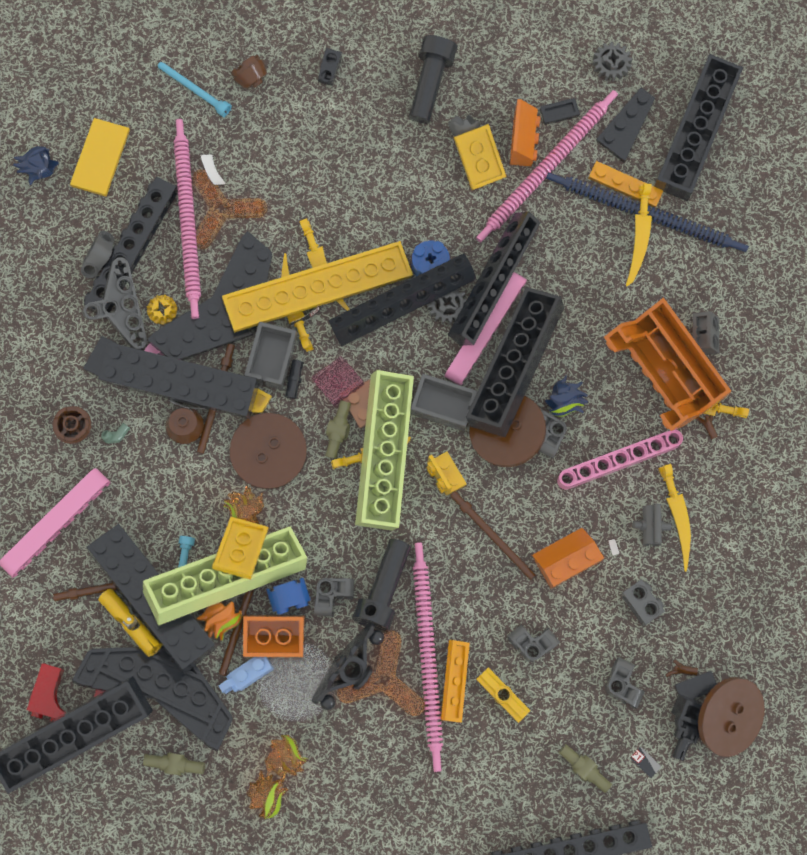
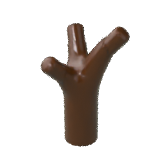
[696,414,718,440]
[665,659,698,677]

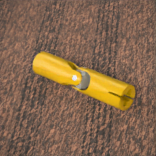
[99,589,162,657]

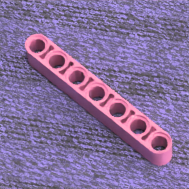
[444,272,527,386]
[557,430,683,490]
[0,468,110,578]

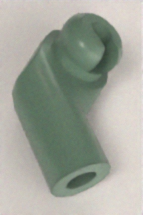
[101,423,130,444]

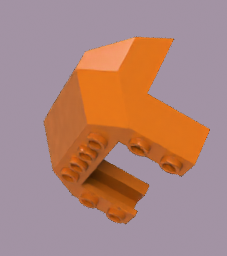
[604,297,731,431]

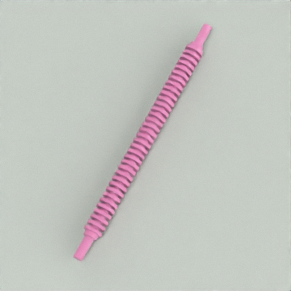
[476,90,618,243]
[174,119,201,319]
[413,543,444,772]

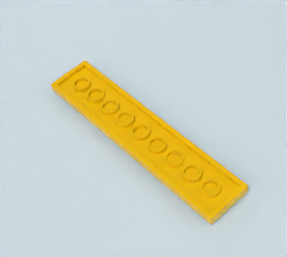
[222,241,413,333]

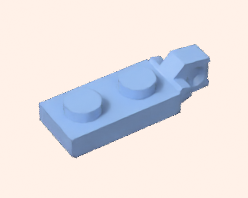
[219,657,274,694]

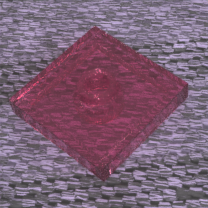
[311,356,364,406]

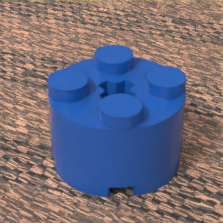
[411,241,450,276]
[266,578,311,615]

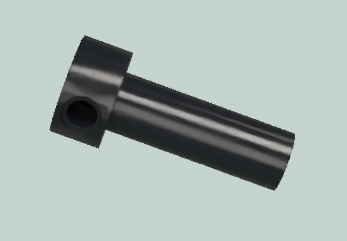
[409,35,458,124]
[352,539,411,633]

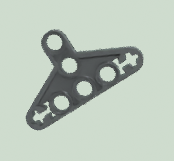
[82,258,147,349]

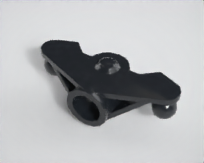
[311,622,384,710]

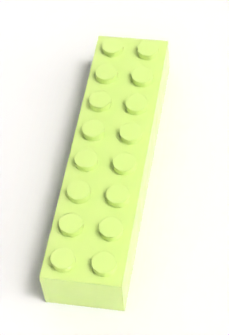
[355,370,414,531]
[143,526,307,625]

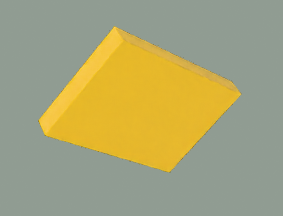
[453,124,507,190]
[212,516,268,580]

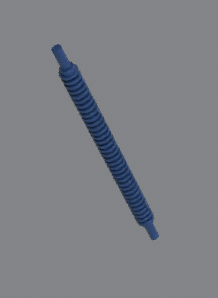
[546,172,749,252]

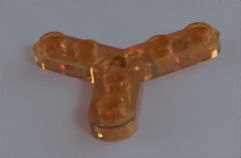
[193,169,268,249]
[337,631,425,716]

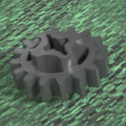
[592,42,633,82]
[427,288,467,325]

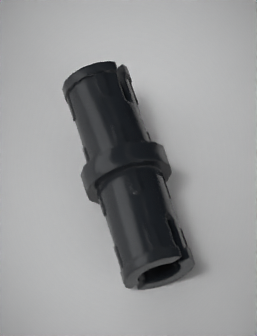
[285,359,304,399]

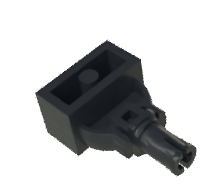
[671,694,703,761]

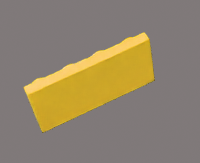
[70,118,130,196]

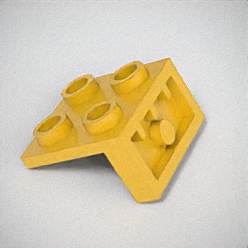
[426,451,467,496]

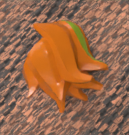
[196,601,242,641]

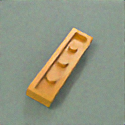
[588,161,663,208]
[441,640,470,723]

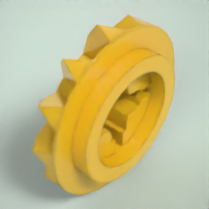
[147,294,177,324]

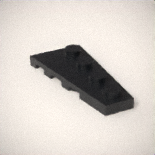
[596,87,655,163]

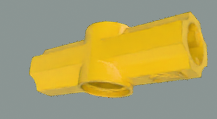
[476,667,530,723]

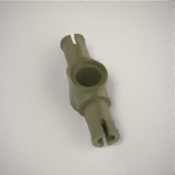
[325,400,351,459]
[558,744,612,793]
[143,753,205,776]

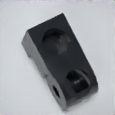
[318,48,342,86]

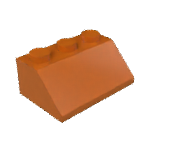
[510,99,540,167]
[532,528,604,589]
[243,615,304,657]

